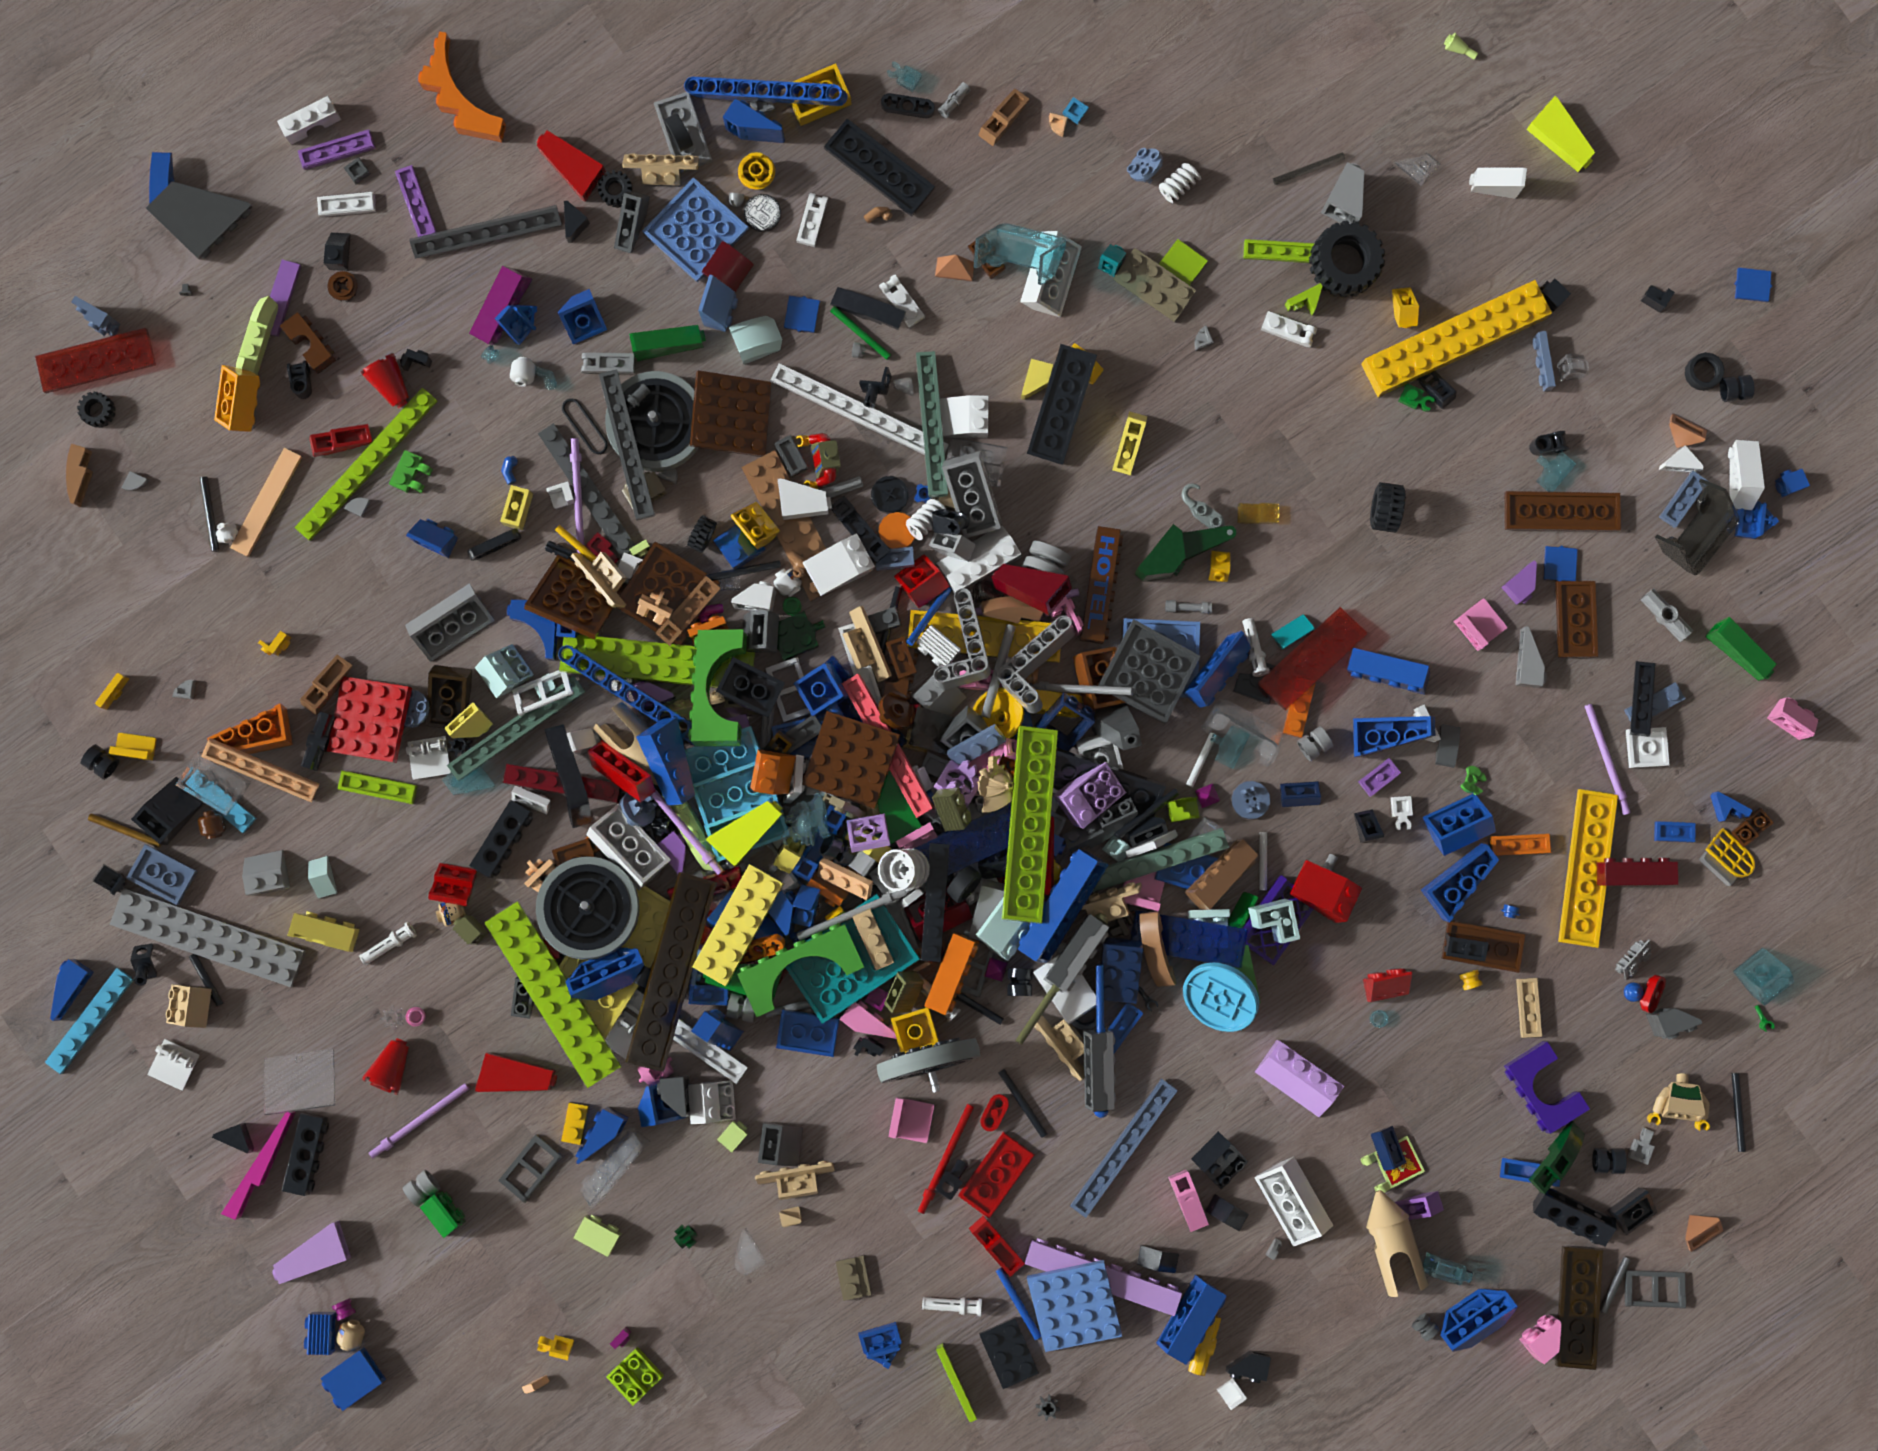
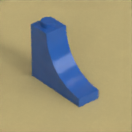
[507,599,558,661]

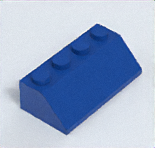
[1183,631,1251,708]
[1156,1275,1226,1365]

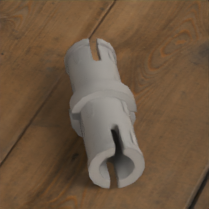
[938,82,971,118]

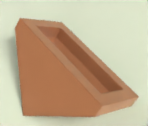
[935,255,975,281]
[1669,414,1707,448]
[1685,1215,1723,1252]

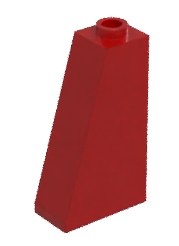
[537,130,606,202]
[475,1052,558,1092]

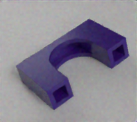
[1504,1041,1590,1134]

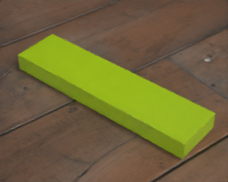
[1243,239,1315,263]
[337,770,418,805]
[936,1343,977,1422]

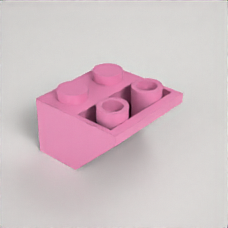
[1519,1315,1562,1364]

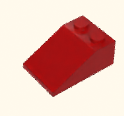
[1290,860,1362,923]

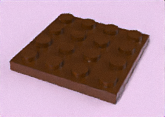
[690,370,771,457]
[616,542,720,645]
[524,555,627,640]
[802,711,901,809]

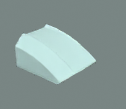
[729,316,782,365]

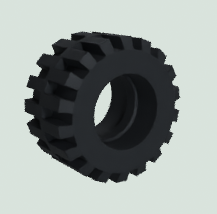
[1370,482,1406,533]

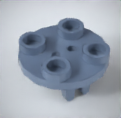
[1127,148,1163,184]
[404,690,430,728]
[1232,781,1270,819]
[619,793,657,827]

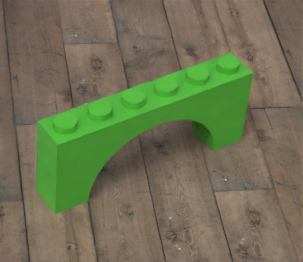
[688,629,747,746]
[737,923,864,1017]

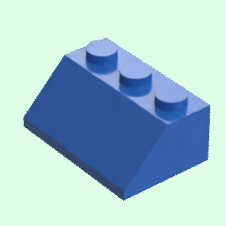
[1423,794,1496,856]

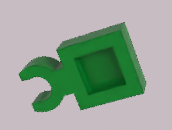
[1398,383,1435,412]

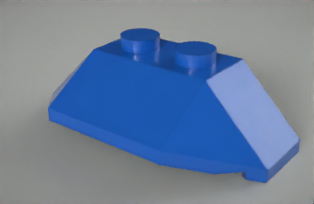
[565,948,644,1001]
[1441,1289,1518,1352]

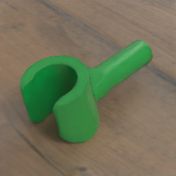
[1754,1005,1775,1032]

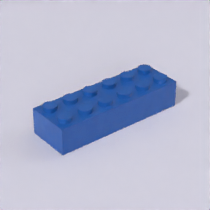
[1018,849,1108,963]

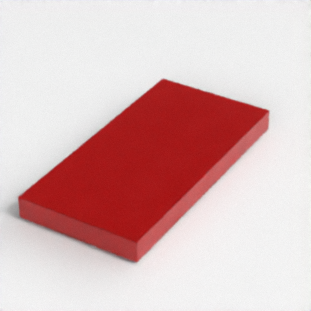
[958,1132,1035,1219]

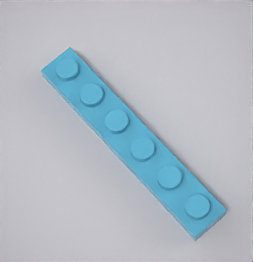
[45,968,134,1074]

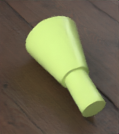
[1444,33,1478,59]

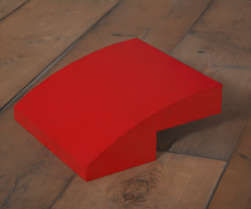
[428,863,477,906]

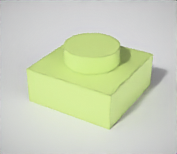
[629,540,651,559]

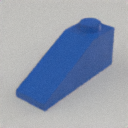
[50,959,94,1021]

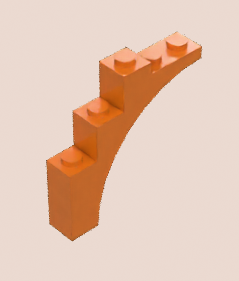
[418,31,506,142]

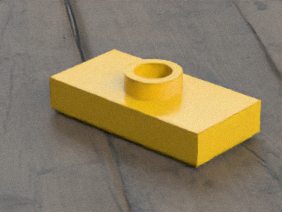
[95,673,129,710]

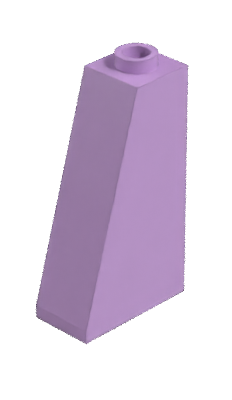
[272,1221,351,1284]

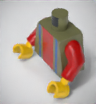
[796,433,841,489]

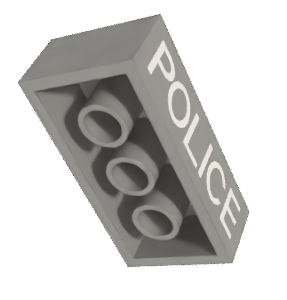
[942,451,1002,538]

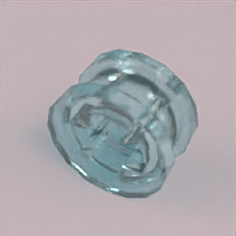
[481,345,500,364]
[1369,1010,1388,1028]

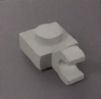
[1627,1127,1655,1165]

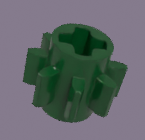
[673,1224,698,1249]

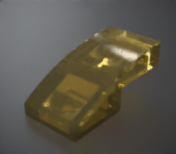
[1238,503,1279,524]

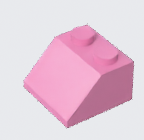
[1767,698,1819,740]

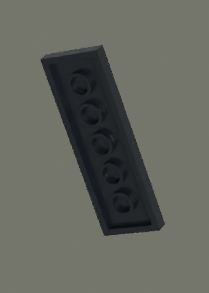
[824,119,935,217]
[1027,344,1097,465]
[1053,748,1166,816]

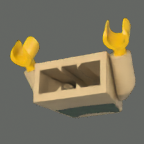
[1647,1073,1710,1131]

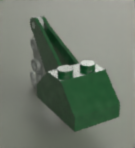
[1134,483,1236,582]

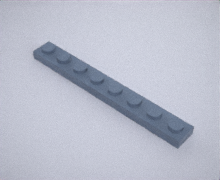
[1070,1079,1178,1218]

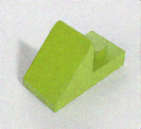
[1285,283,1322,315]

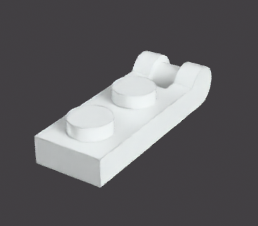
[796,193,829,247]
[879,274,925,328]
[1261,311,1317,347]

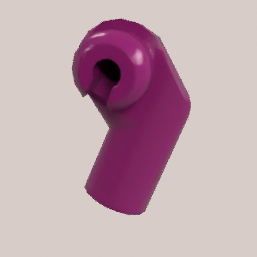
[698,604,724,624]

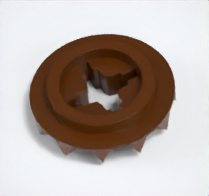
[327,271,358,302]

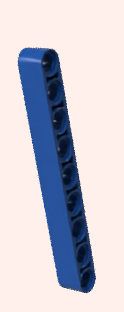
[684,77,847,106]
[558,645,694,745]

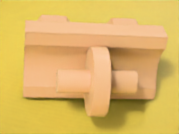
[637,591,673,625]
[524,859,556,892]

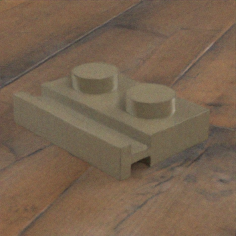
[823,793,868,819]
[836,1255,871,1301]

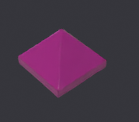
[1195,783,1220,808]
[984,958,1008,982]

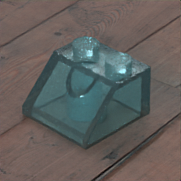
[1733,947,1794,1006]

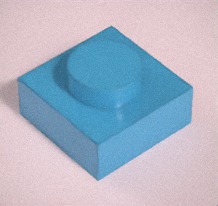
[1062,97,1089,125]

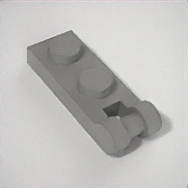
[581,353,635,374]

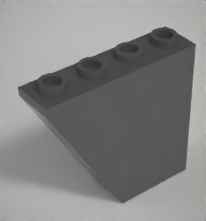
[146,181,252,259]

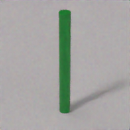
[830,306,892,360]

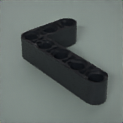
[544,724,592,828]

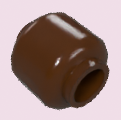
[198,810,226,839]

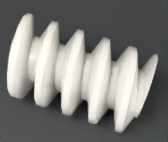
[1159,163,1201,204]
[906,499,946,540]

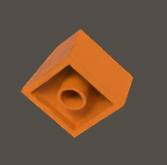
[750,749,796,795]

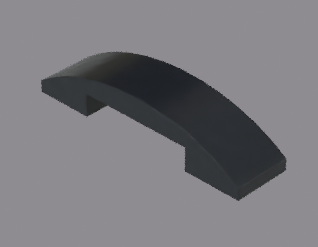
[830,496,891,563]

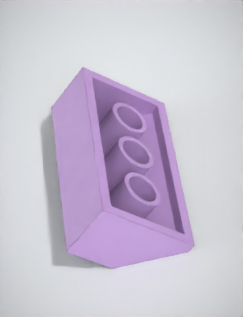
[1255,1040,1344,1117]

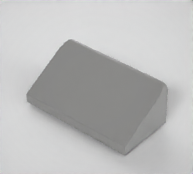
[1698,846,1741,886]

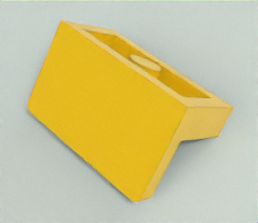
[109,733,157,761]

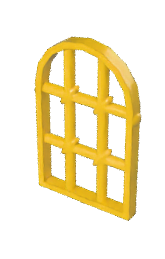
[1705,828,1755,878]

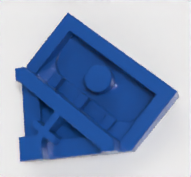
[495,305,537,345]
[1735,501,1779,539]
[858,1322,902,1369]

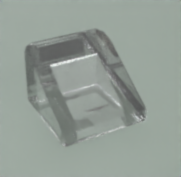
[893,378,914,396]

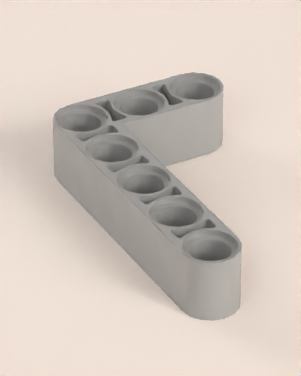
[933,588,991,690]
[997,616,1076,713]

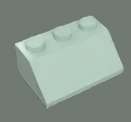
[976,897,1030,961]

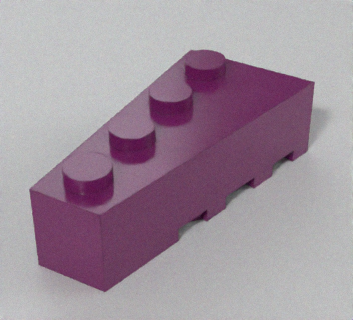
[469,266,533,345]

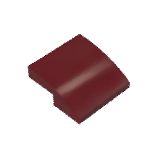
[702,241,754,292]

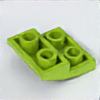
[606,1346,664,1406]

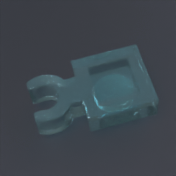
[887,62,922,92]

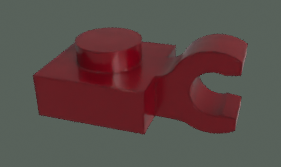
[585,532,620,564]

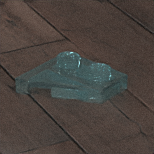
[442,766,496,795]

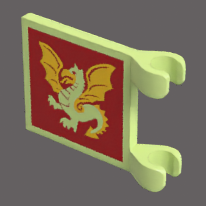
[1360,1136,1425,1193]

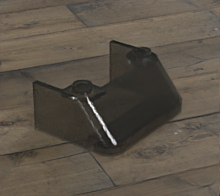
[1655,479,1739,575]

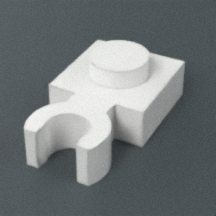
[1391,796,1413,830]

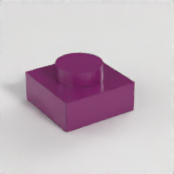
[865,987,888,1011]
[610,1327,631,1349]

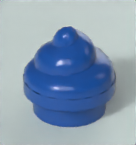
[1624,982,1644,1002]

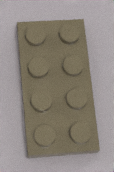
[1113,248,1196,322]

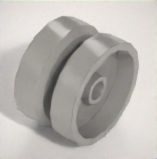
[1022,541,1071,575]

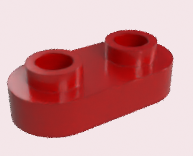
[1640,974,1666,1013]
[980,1094,1009,1131]

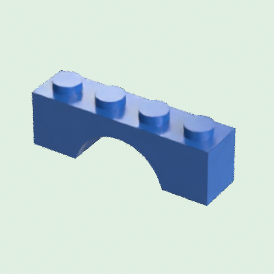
[792,805,847,882]

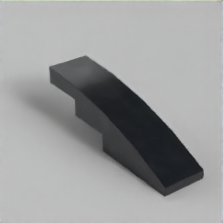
[830,287,906,330]

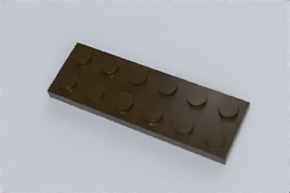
[1555,1246,1603,1370]

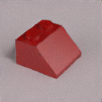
[894,554,949,609]

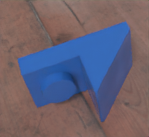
[1710,791,1752,822]
[792,884,821,928]

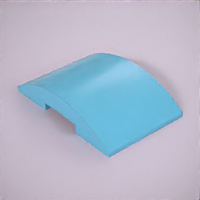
[685,726,790,862]

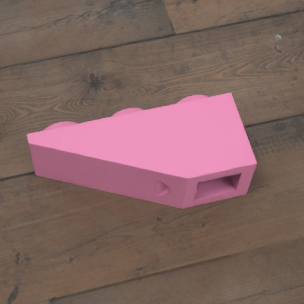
[840,1000,897,1039]
[1168,1170,1209,1232]

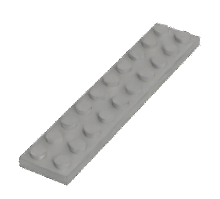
[109,888,306,987]

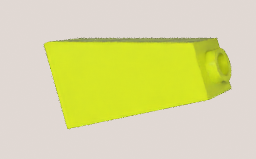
[1526,96,1595,172]
[706,800,784,866]

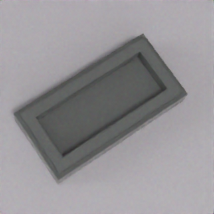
[774,435,809,477]

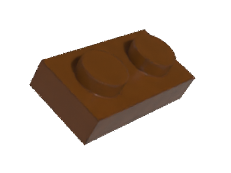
[886,636,917,679]

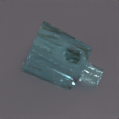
[1423,1252,1473,1285]

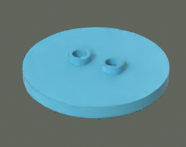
[1183,962,1259,1032]

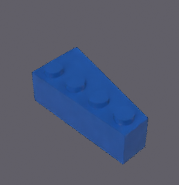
[1347,648,1430,695]
[1353,716,1436,757]
[636,717,695,806]
[1421,843,1499,923]
[691,1009,744,1051]

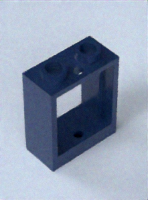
[1036,692,1095,752]

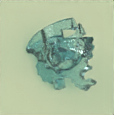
[780,793,830,846]

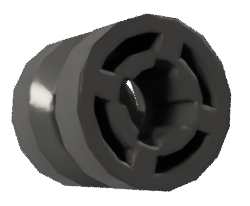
[1411,1313,1440,1341]

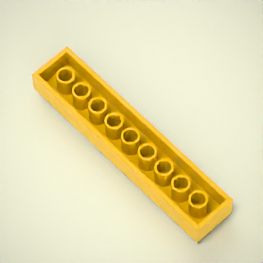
[1361,280,1552,397]

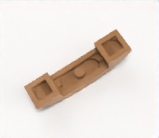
[655,576,721,646]
[1140,911,1177,987]

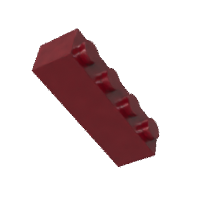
[1597,858,1679,886]

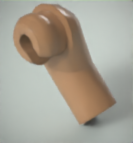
[864,207,893,223]
[787,550,806,578]

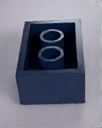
[1100,938,1143,1004]

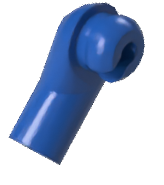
[501,456,518,485]

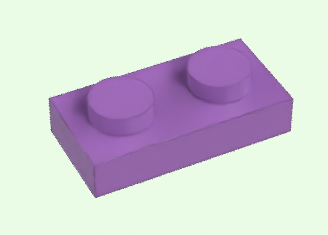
[1358,758,1401,797]

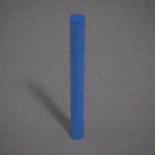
[906,587,952,646]
[996,1267,1041,1340]

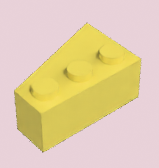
[287,911,360,952]

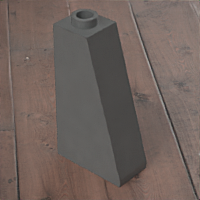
[1092,704,1142,750]

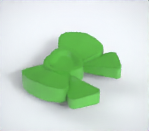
[1461,766,1487,796]

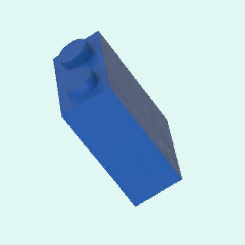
[321,1347,386,1411]

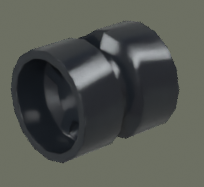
[1719,374,1755,402]
[80,744,119,780]
[819,833,856,867]
[1007,968,1032,996]
[1592,1148,1627,1174]

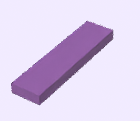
[298,129,376,170]
[395,165,437,237]
[270,259,301,337]

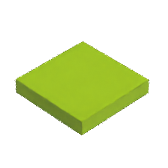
[1159,239,1208,286]

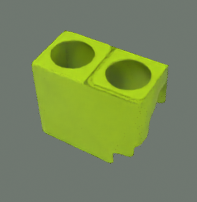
[1167,797,1202,823]

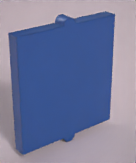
[1734,268,1772,302]
[784,295,820,333]
[1543,546,1577,581]

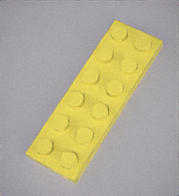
[692,864,784,986]

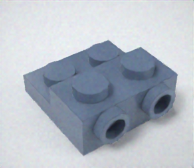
[71,296,121,337]

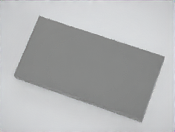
[654,92,713,173]

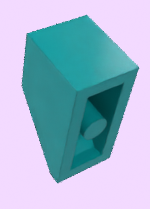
[1098,244,1126,277]

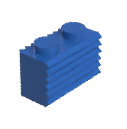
[304,1312,336,1355]

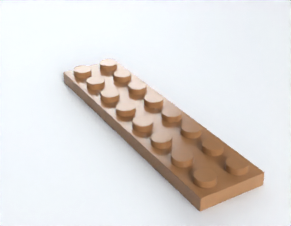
[741,450,826,602]

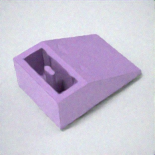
[1053,762,1126,829]

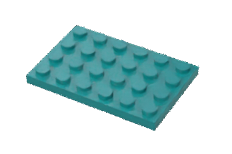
[785,894,920,1024]

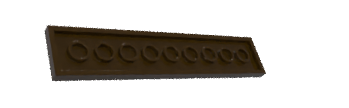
[625,872,717,1072]

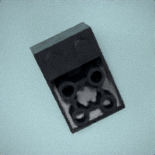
[131,777,205,845]

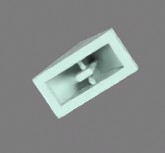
[308,856,338,898]

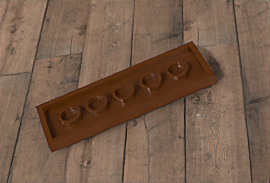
[1504,491,1621,532]

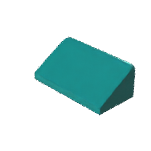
[1271,614,1315,650]

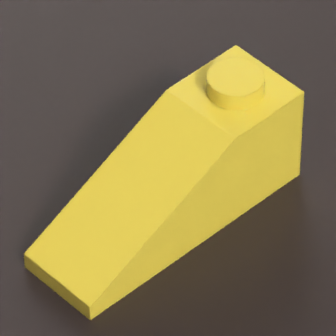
[1112,411,1148,475]

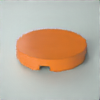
[878,512,915,549]

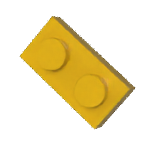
[561,1102,589,1145]

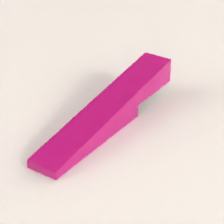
[221,1110,296,1220]

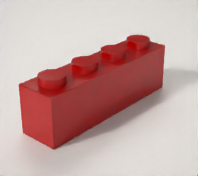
[587,740,655,802]

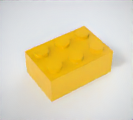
[785,63,852,126]

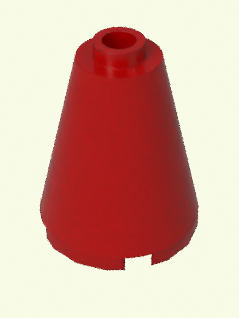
[361,353,409,408]
[361,1038,409,1095]

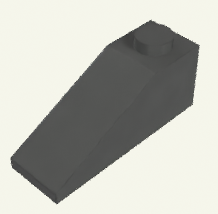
[614,191,650,253]

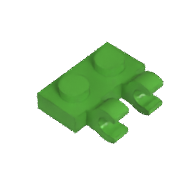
[389,450,433,493]

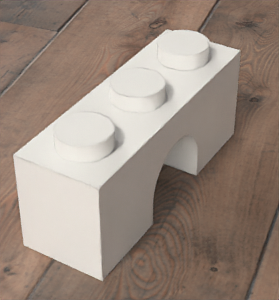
[277,96,341,145]

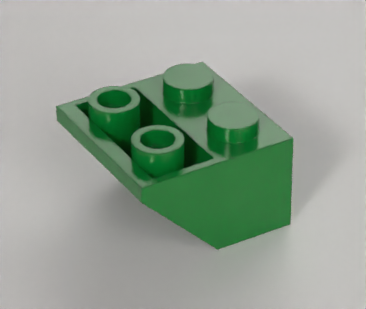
[420,1191,466,1239]

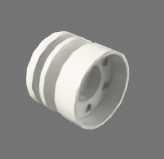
[878,849,930,891]

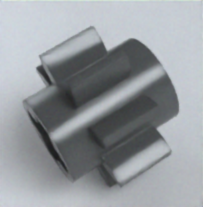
[1035,1394,1060,1421]

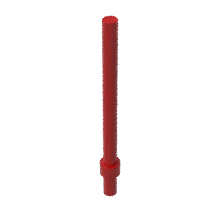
[917,1104,974,1214]

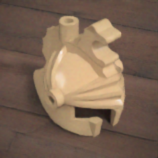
[977,755,1014,813]

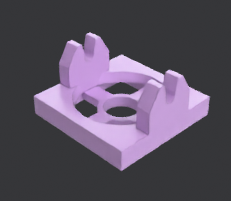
[934,760,979,808]
[847,814,890,853]

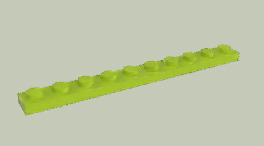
[294,388,438,541]

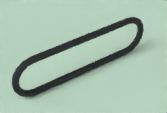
[562,398,608,454]

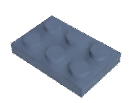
[126,844,197,905]

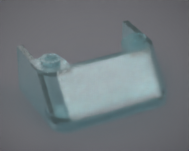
[974,223,1066,285]

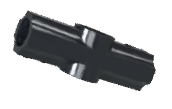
[301,712,336,772]

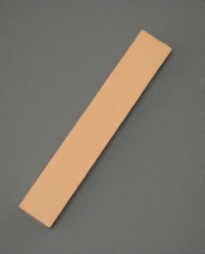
[230,448,303,557]
[201,738,320,802]

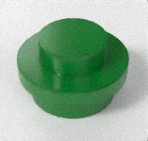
[782,597,802,616]

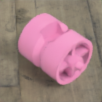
[637,1057,674,1086]

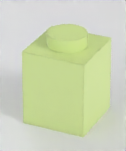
[717,1121,748,1152]

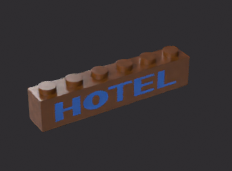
[1080,526,1123,644]

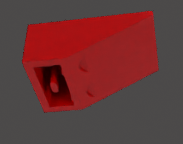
[1363,968,1412,1002]

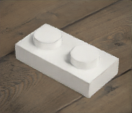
[512,786,550,815]

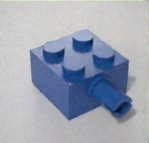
[793,663,849,717]

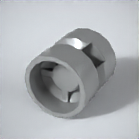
[1297,726,1333,761]
[726,992,756,1023]
[403,1169,441,1207]

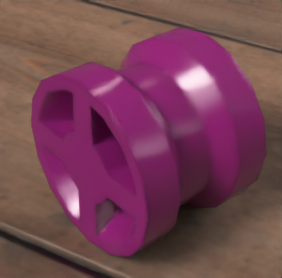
[332,1298,356,1321]

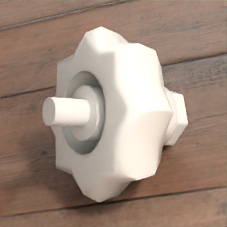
[216,523,238,544]

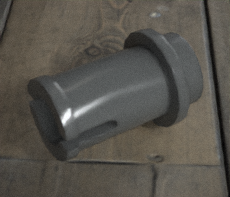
[627,384,651,408]

